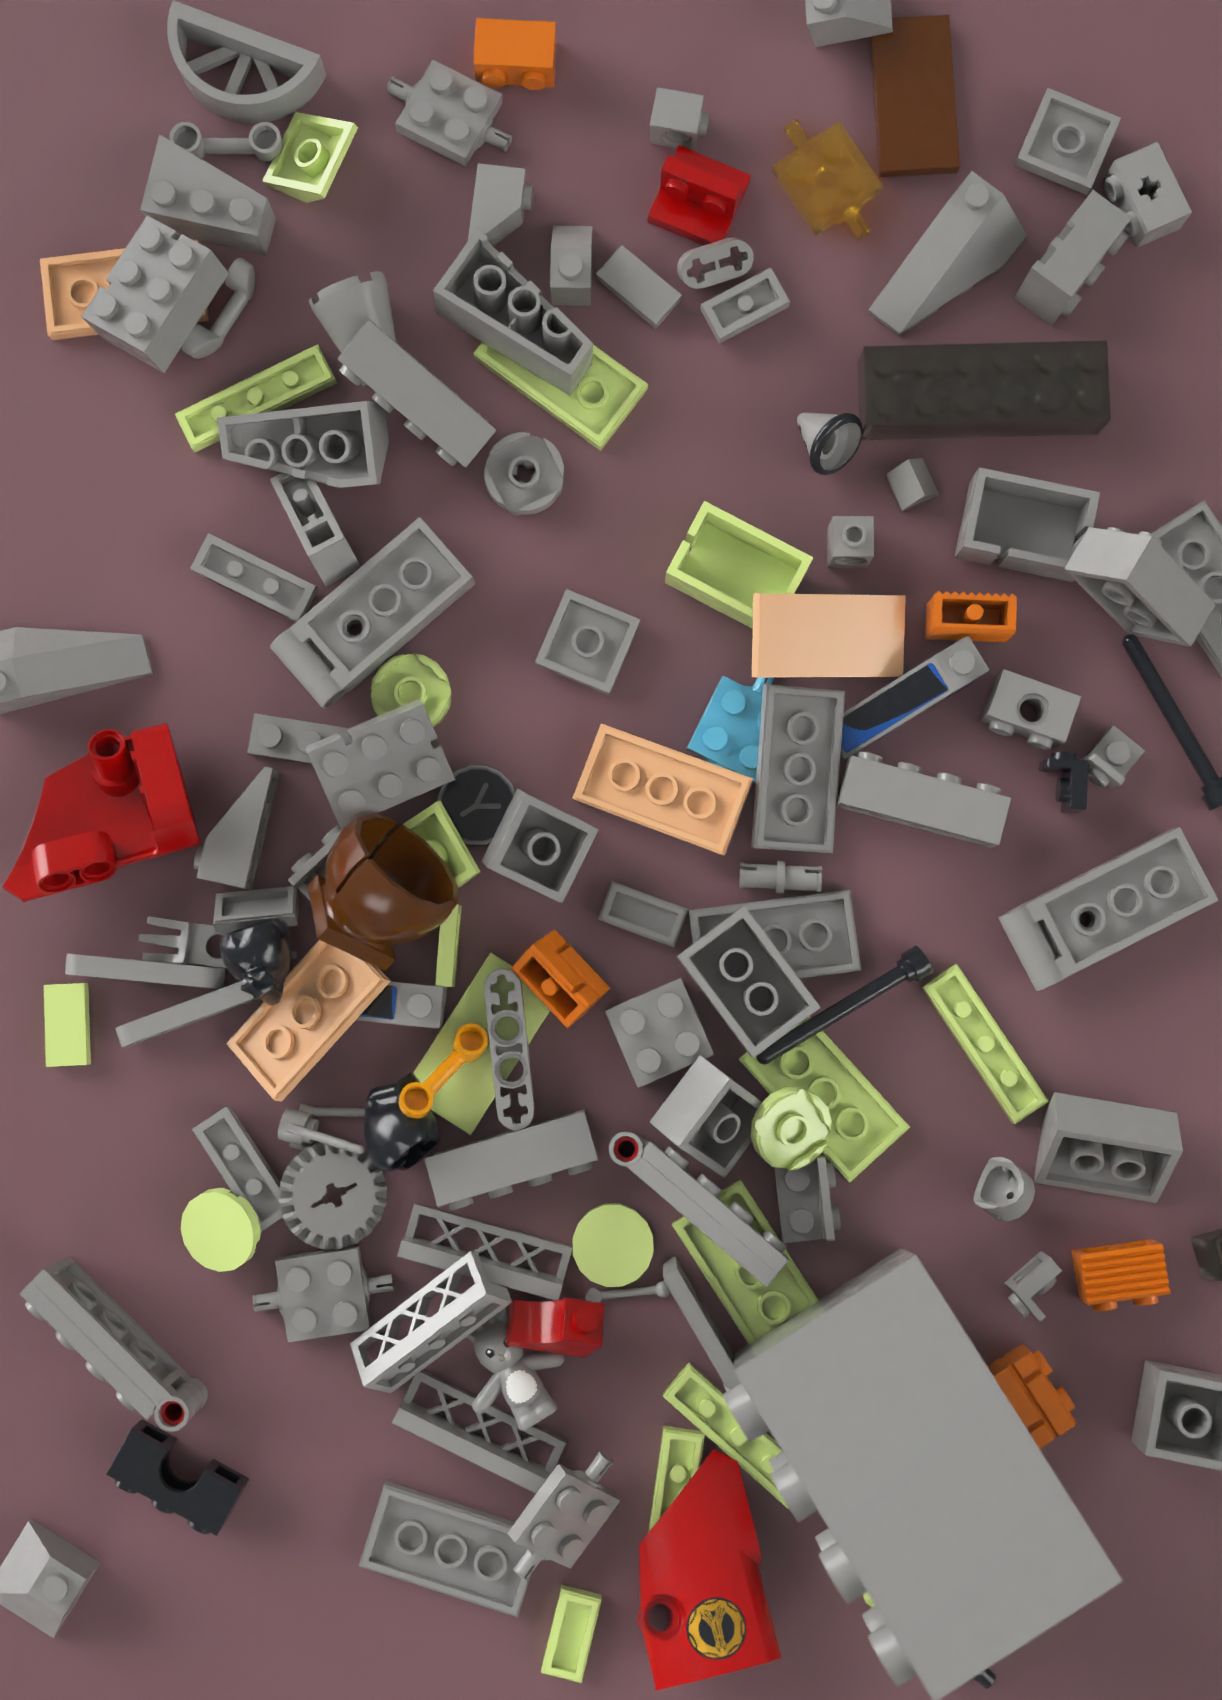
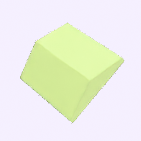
[263,112,358,203]
[379,801,481,888]

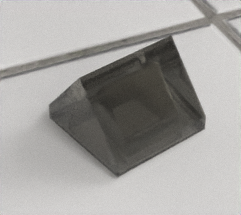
[1190,1229,1222,1281]

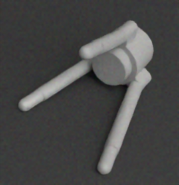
[277,1103,365,1154]

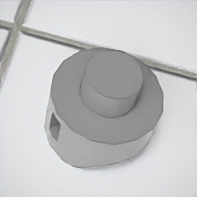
[973,1157,1035,1221]

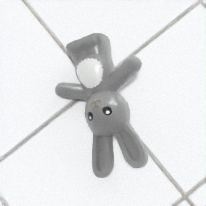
[466,1284,565,1431]

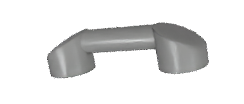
[169,122,283,162]
[182,257,255,359]

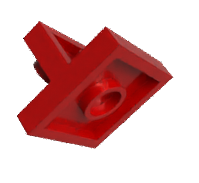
[647,145,751,245]

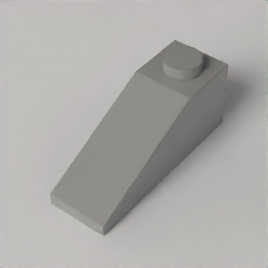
[270,473,361,587]
[194,767,280,890]

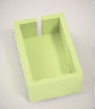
[665,501,813,629]

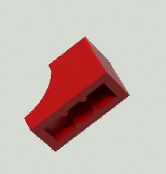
[506,1297,605,1358]

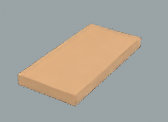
[40,239,209,340]
[752,593,906,678]
[572,723,753,856]
[226,940,391,1102]

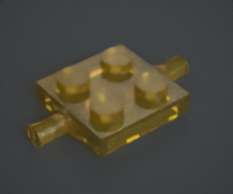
[773,119,883,240]

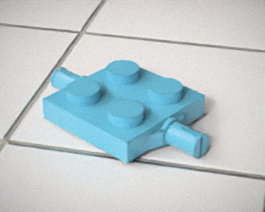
[686,676,775,784]

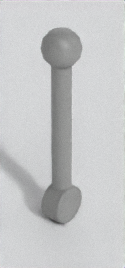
[586,1281,671,1303]

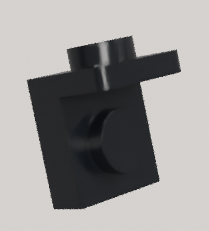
[1039,752,1088,813]

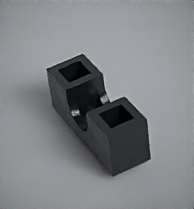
[106,1419,249,1536]

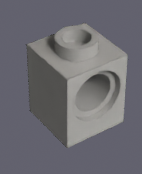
[649,87,710,151]
[827,516,874,568]

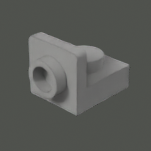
[1083,725,1145,789]
[1004,1251,1062,1322]

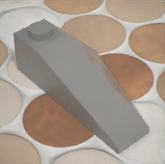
[867,171,1027,336]
[0,627,153,715]

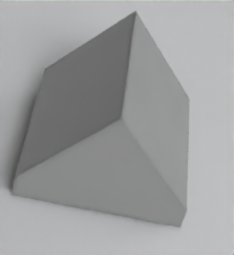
[886,458,939,511]

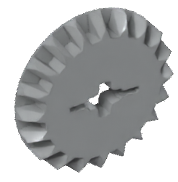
[279,1142,387,1249]

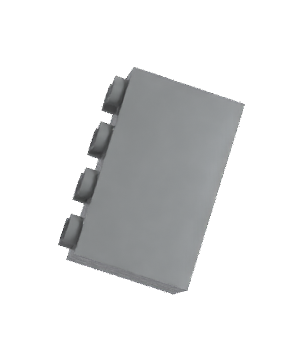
[723,1248,1123,1700]

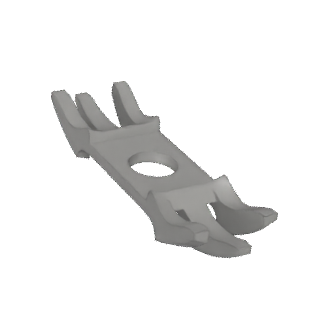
[139,916,297,968]

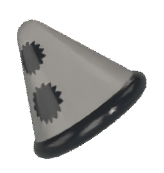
[797,412,863,475]

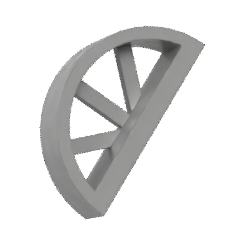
[167,0,327,123]

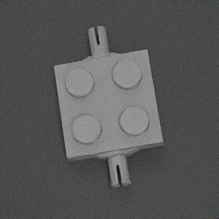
[386,60,512,167]
[253,1245,395,1342]
[508,1451,621,1580]

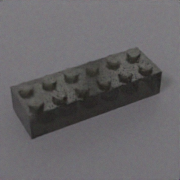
[857,340,1111,440]

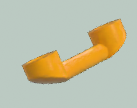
[398,1023,488,1119]

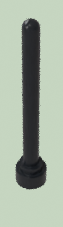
[1122,634,1222,811]
[756,945,933,1064]

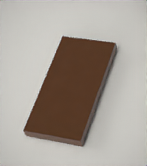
[870,15,960,177]

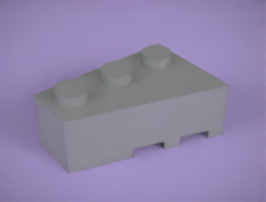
[140,134,276,255]
[1014,190,1132,326]

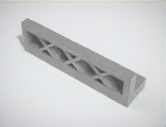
[397,1202,573,1301]
[350,1251,512,1394]
[392,1370,567,1493]

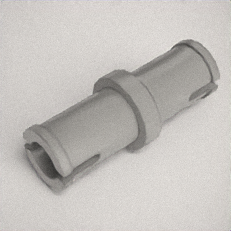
[739,861,822,893]

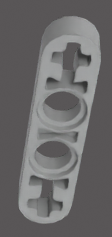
[64,953,226,989]
[484,969,535,1130]
[115,981,260,1048]

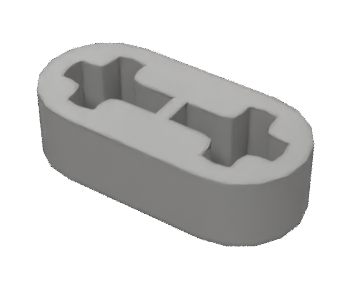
[677,237,754,289]

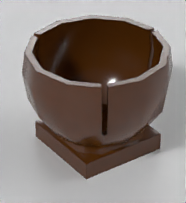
[308,813,458,971]

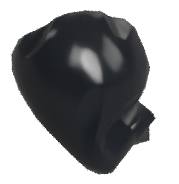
[220,917,291,1006]
[364,1072,440,1172]

